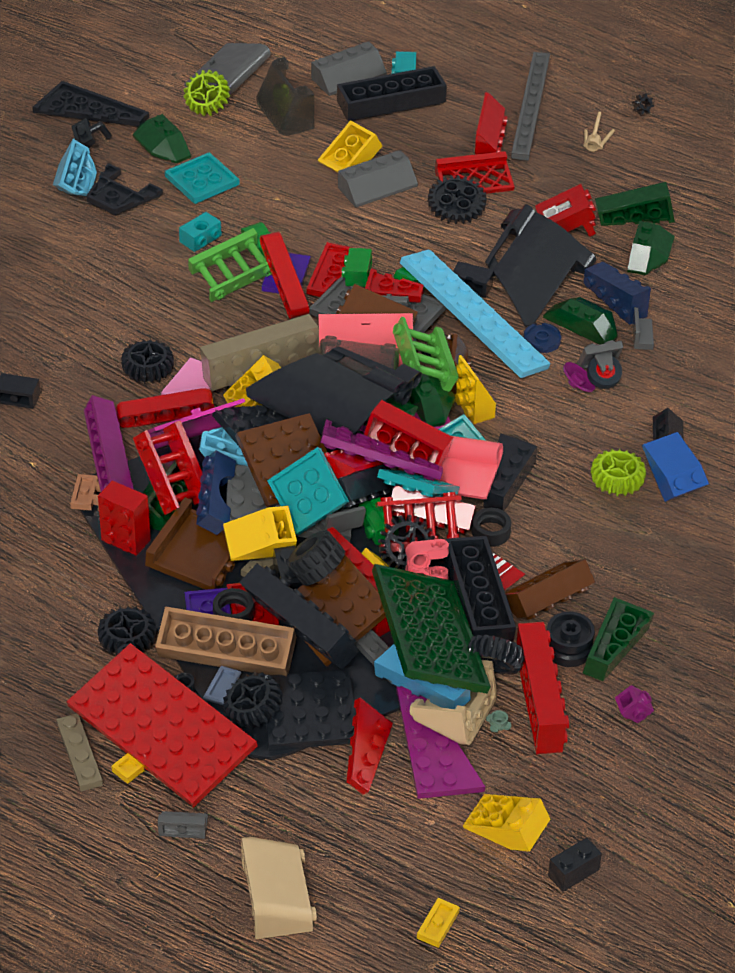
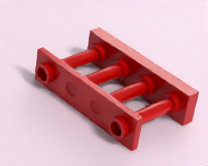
[133,420,202,515]
[375,492,462,554]

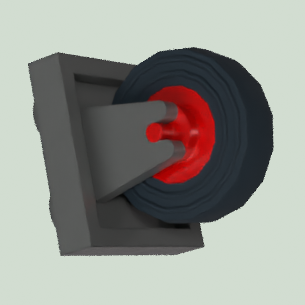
[576,340,623,389]

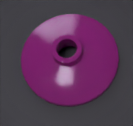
[563,362,595,392]

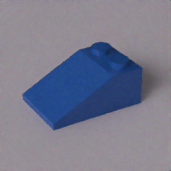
[642,432,709,502]

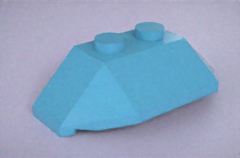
[53,139,97,196]
[199,427,248,466]

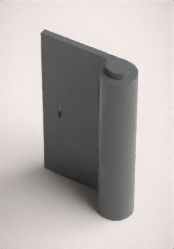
[184,43,271,99]

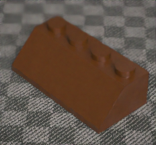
[505,559,595,620]

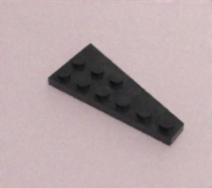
[32,81,149,126]

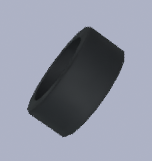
[471,507,512,547]
[213,588,254,621]

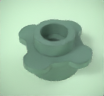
[486,710,511,732]

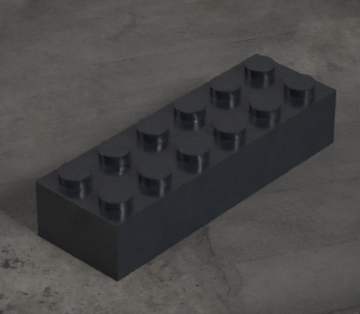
[337,66,447,121]
[443,536,516,642]
[240,563,360,670]

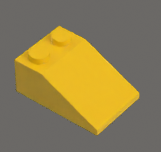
[318,120,382,173]

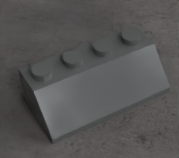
[311,41,387,96]
[338,150,418,208]

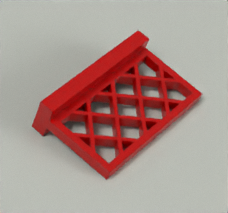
[435,151,515,194]

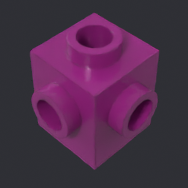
[615,685,654,723]

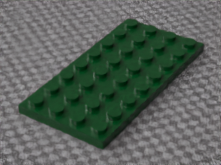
[372,564,491,694]

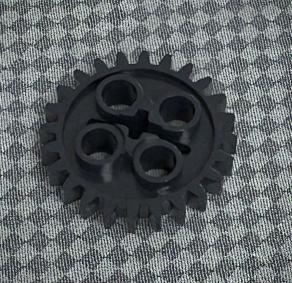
[428,175,487,224]

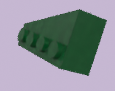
[595,182,675,226]
[583,597,654,681]

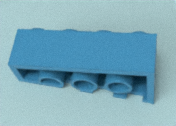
[374,644,470,709]

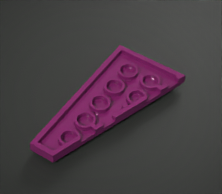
[321,419,443,481]
[396,686,485,799]

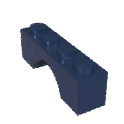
[196,450,236,535]

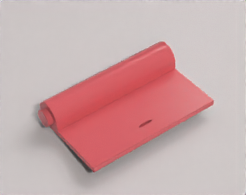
[318,313,413,369]
[397,436,503,500]

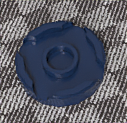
[523,323,561,353]

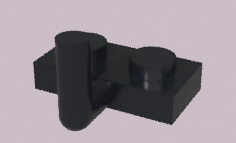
[71,118,112,148]

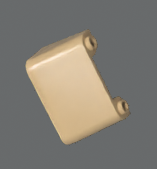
[410,660,497,745]
[241,837,317,939]

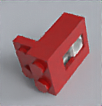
[535,184,596,237]

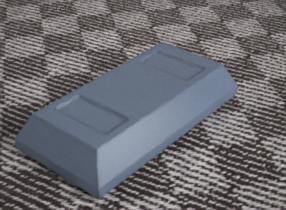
[203,666,241,705]

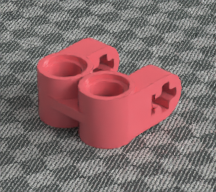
[405,539,449,580]

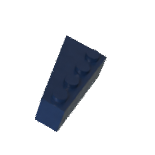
[583,261,651,325]

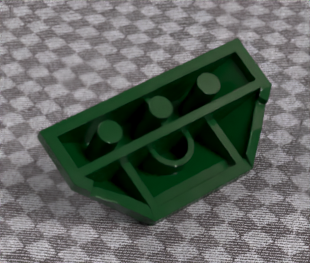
[133,114,191,164]
[627,221,675,275]
[543,297,618,345]
[409,374,455,427]

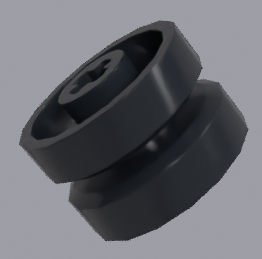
[546,612,595,667]

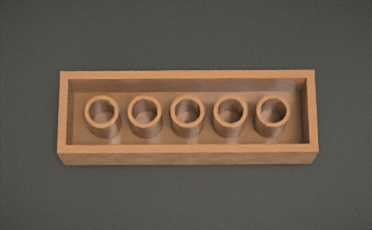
[155,607,297,676]

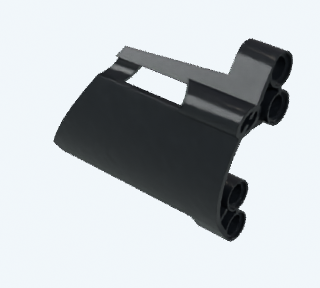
[485,204,597,327]
[246,346,422,453]

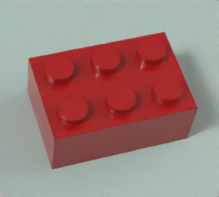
[98,480,151,556]

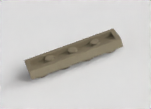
[56,713,103,792]

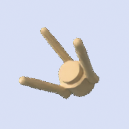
[583,111,615,152]

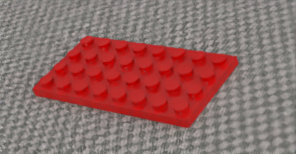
[66,643,258,808]

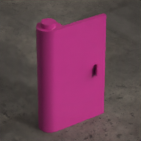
[148,398,245,449]

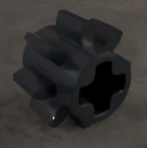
[632,93,654,115]

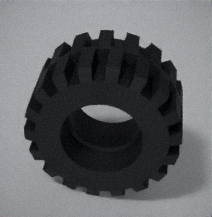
[286,530,345,586]

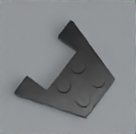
[86,163,163,215]

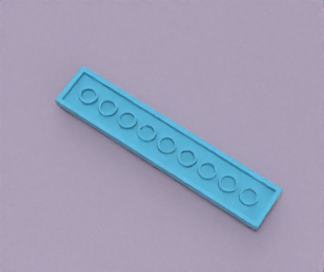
[400,250,551,378]

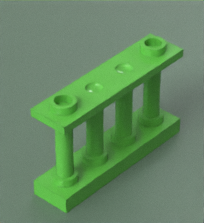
[188,228,272,302]
[393,316,459,392]

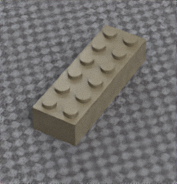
[200,314,319,391]

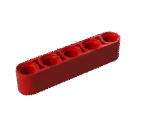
[260,231,309,319]
[116,388,214,428]

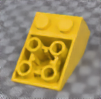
[223,355,281,407]
[455,355,496,424]
[223,506,297,561]
[463,794,550,852]

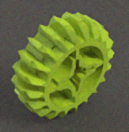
[183,70,230,116]
[591,448,646,496]

